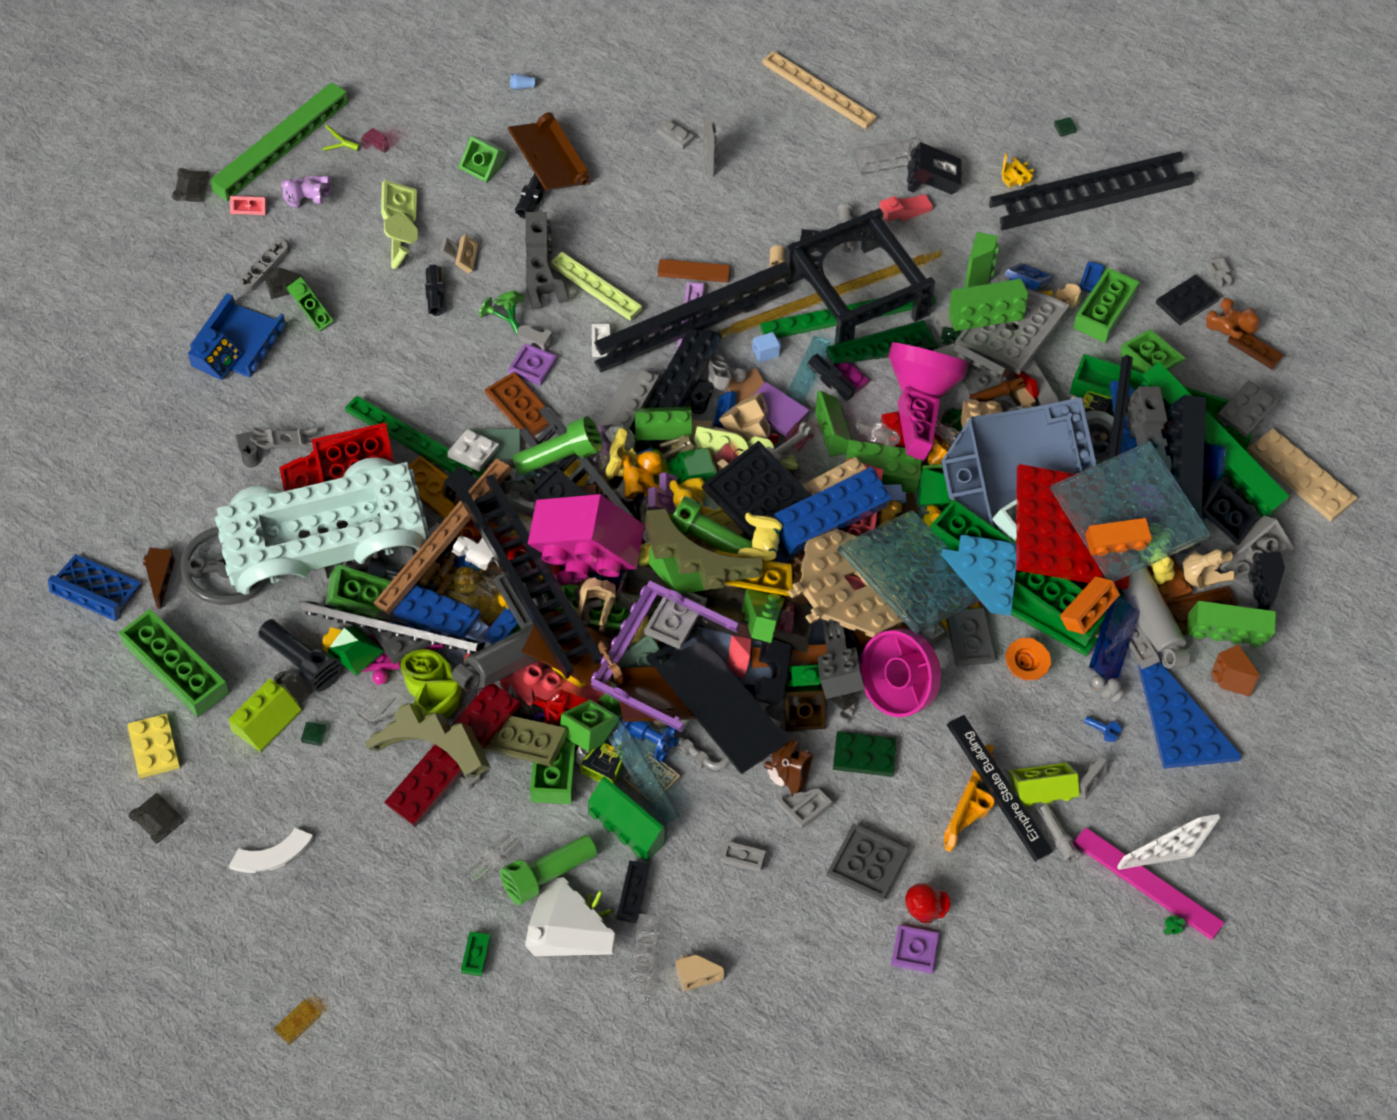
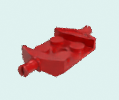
[532,689,616,737]

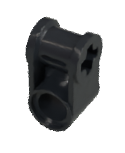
[691,379,714,414]

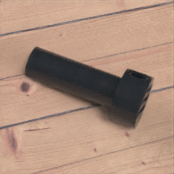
[258,619,342,692]

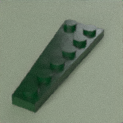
[826,320,939,365]

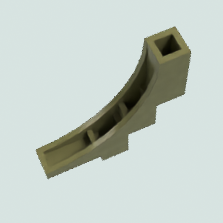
[645,509,763,590]
[365,703,491,778]

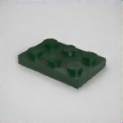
[833,731,897,777]

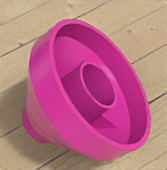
[888,342,970,399]
[861,628,941,717]

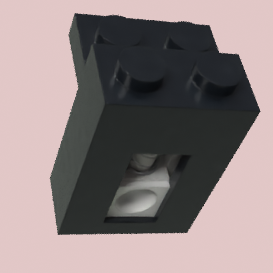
[907,142,961,195]

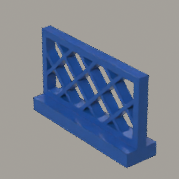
[48,554,141,621]

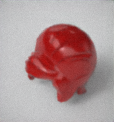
[905,883,950,923]

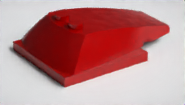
[279,423,395,492]

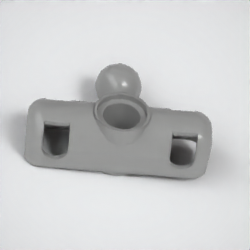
[707,354,747,390]

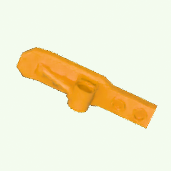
[943,744,994,852]

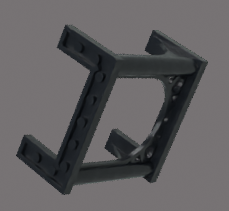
[784,208,935,344]

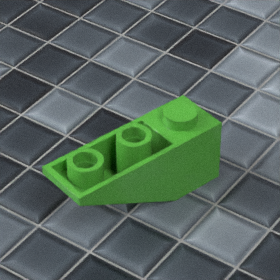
[286,277,333,331]

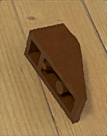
[143,547,175,609]

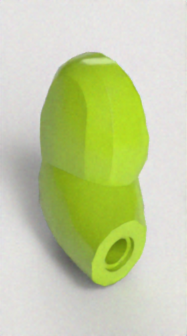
[400,649,463,720]

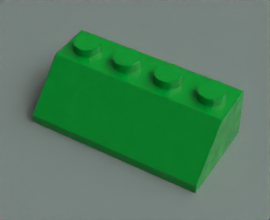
[588,776,664,861]

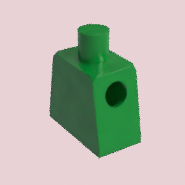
[917,469,951,507]
[785,665,820,686]

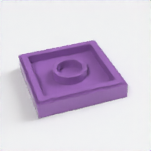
[508,343,557,386]
[891,924,940,974]

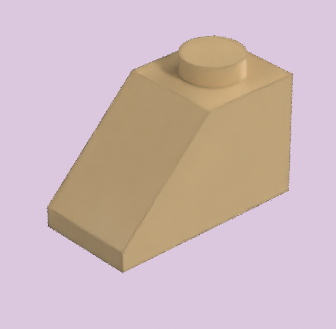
[675,955,724,992]

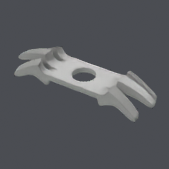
[250,427,319,450]

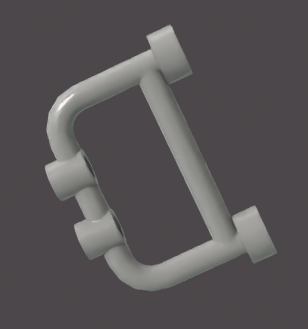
[677,719,730,770]

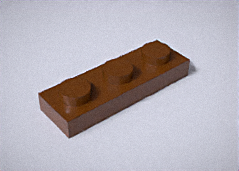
[1227,327,1284,370]

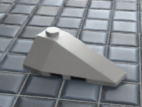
[1219,516,1294,578]

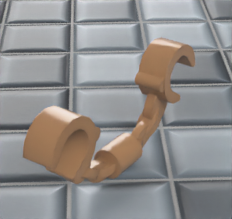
[598,639,623,679]

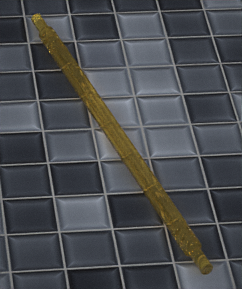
[716,250,941,337]

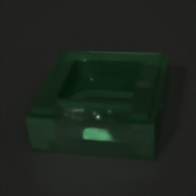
[1054,117,1077,137]

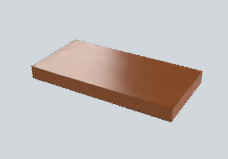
[484,372,550,436]

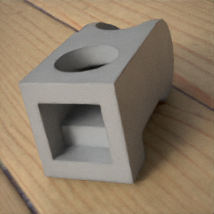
[517,325,553,351]

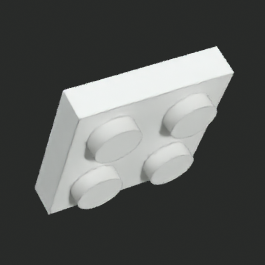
[448,429,499,472]

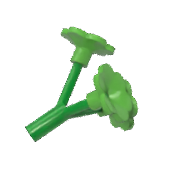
[479,290,524,335]

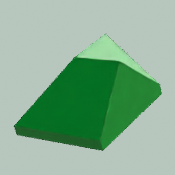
[328,625,384,676]

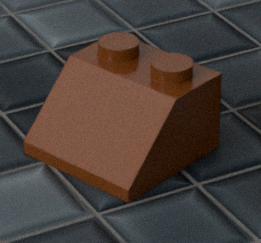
[1211,644,1260,696]

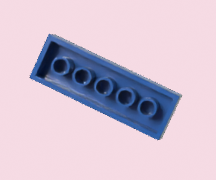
[773,467,892,555]

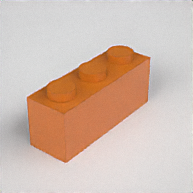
[1085,518,1152,556]
[1060,577,1120,634]

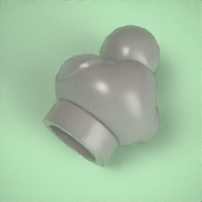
[1091,675,1125,703]

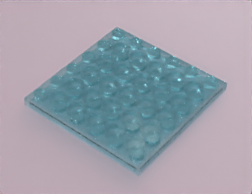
[1050,441,1211,582]
[837,510,979,634]

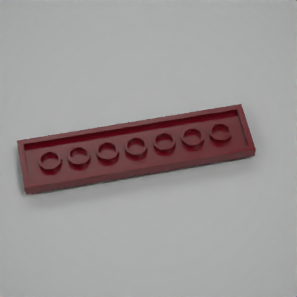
[384,683,521,827]

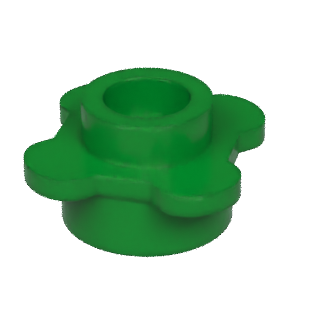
[1164,915,1186,935]

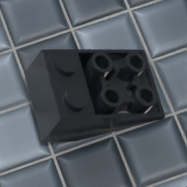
[442,466,501,513]
[1248,552,1285,611]

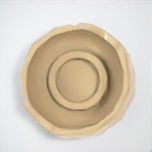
[1054,283,1082,309]

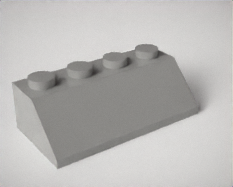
[596,370,659,431]

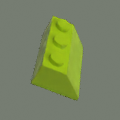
[228,678,302,753]
[1008,762,1079,806]

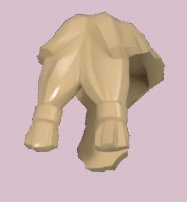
[1183,549,1236,589]
[576,577,616,632]

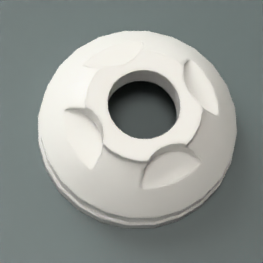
[605,425,636,450]

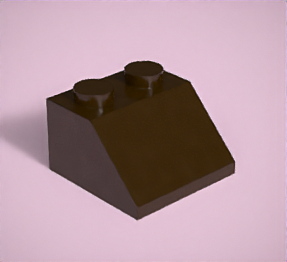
[783,684,826,731]

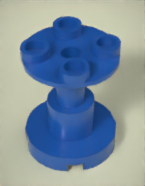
[615,717,679,763]

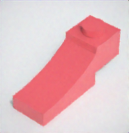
[879,194,933,222]

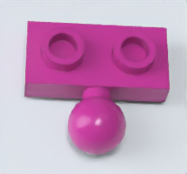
[554,570,584,586]
[362,652,400,685]

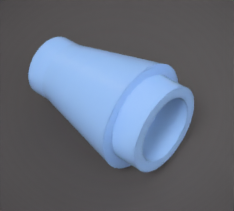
[510,73,535,90]

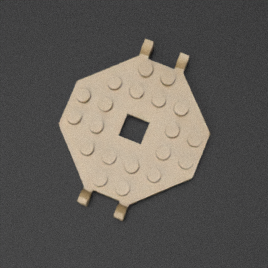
[788,529,921,638]

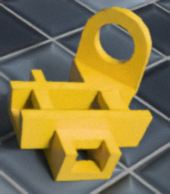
[1001,153,1034,188]

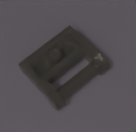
[172,168,209,202]
[128,792,184,843]

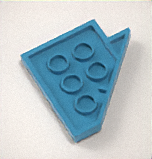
[941,535,1016,616]

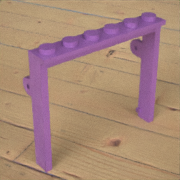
[591,581,740,732]

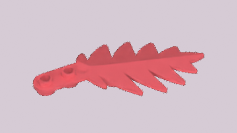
[464,651,604,706]

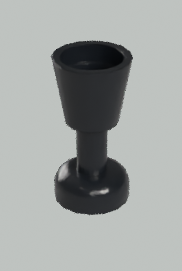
[367,557,405,577]

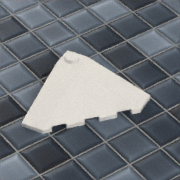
[1117,814,1220,870]
[525,877,616,956]

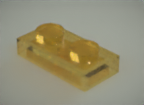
[453,567,475,594]
[274,999,321,1045]

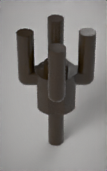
[415,552,458,595]

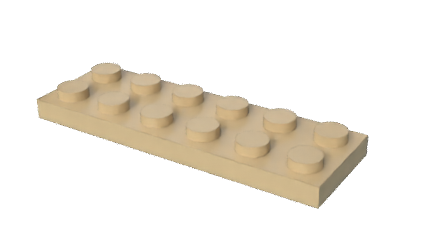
[1247,428,1357,522]

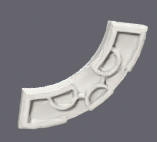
[229,828,314,873]

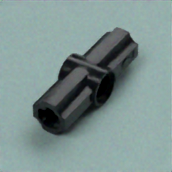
[515,173,544,219]
[425,265,444,316]
[807,353,857,401]

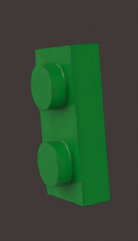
[461,931,491,977]

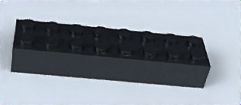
[1164,395,1206,554]

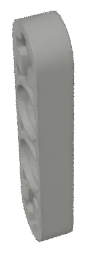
[239,240,288,293]

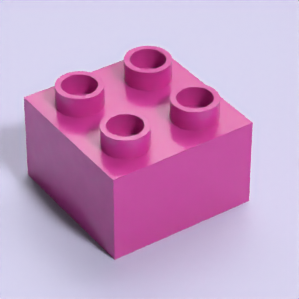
[528,494,645,579]

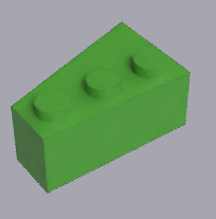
[742,589,785,643]

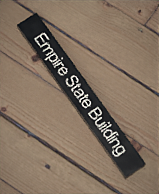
[947,715,1053,862]

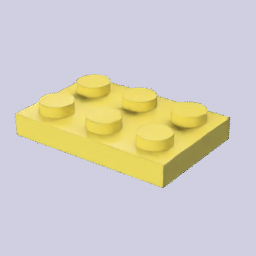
[127,713,180,779]

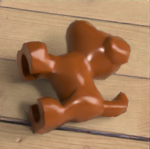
[1206,298,1261,339]

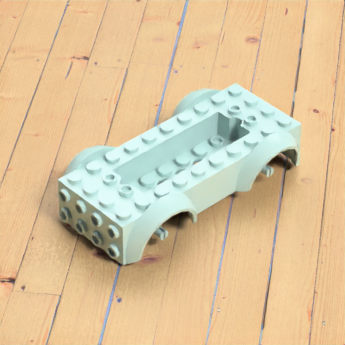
[215,457,430,595]

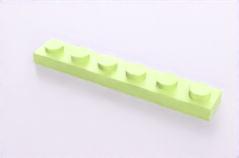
[550,252,642,321]

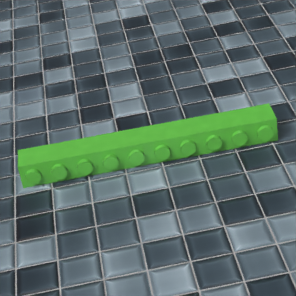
[210,82,348,202]

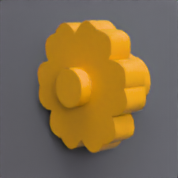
[926,437,951,465]

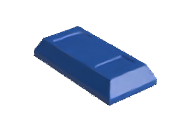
[1079,261,1105,292]

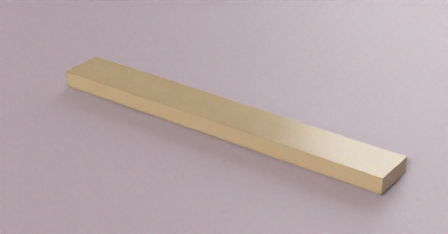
[762,51,877,129]

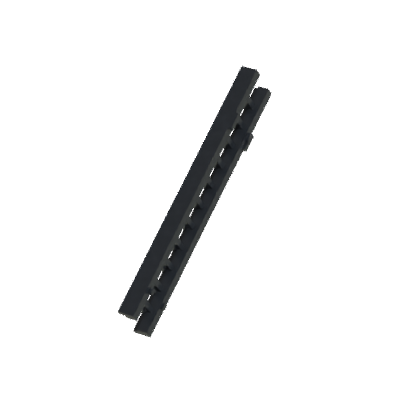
[989,151,1195,231]
[594,261,791,373]
[519,406,656,588]
[458,474,602,679]

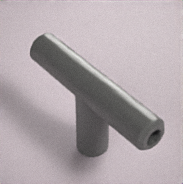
[574,588,602,624]

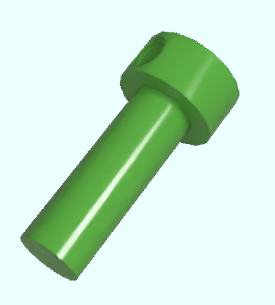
[513,416,602,475]
[671,495,752,554]
[500,835,597,906]

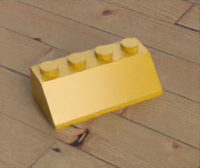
[715,550,793,597]

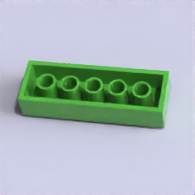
[119,609,229,717]

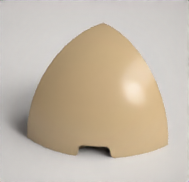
[719,392,770,440]

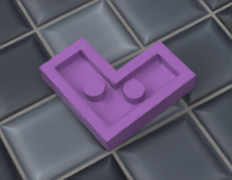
[648,472,677,515]

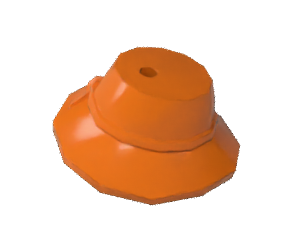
[1005,638,1051,680]

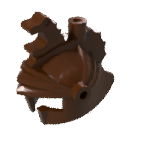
[764,740,814,796]

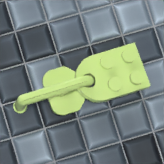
[381,180,418,269]
[694,425,798,470]

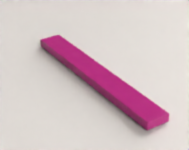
[1073,827,1224,940]

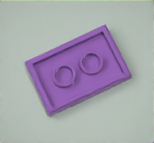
[752,382,809,437]

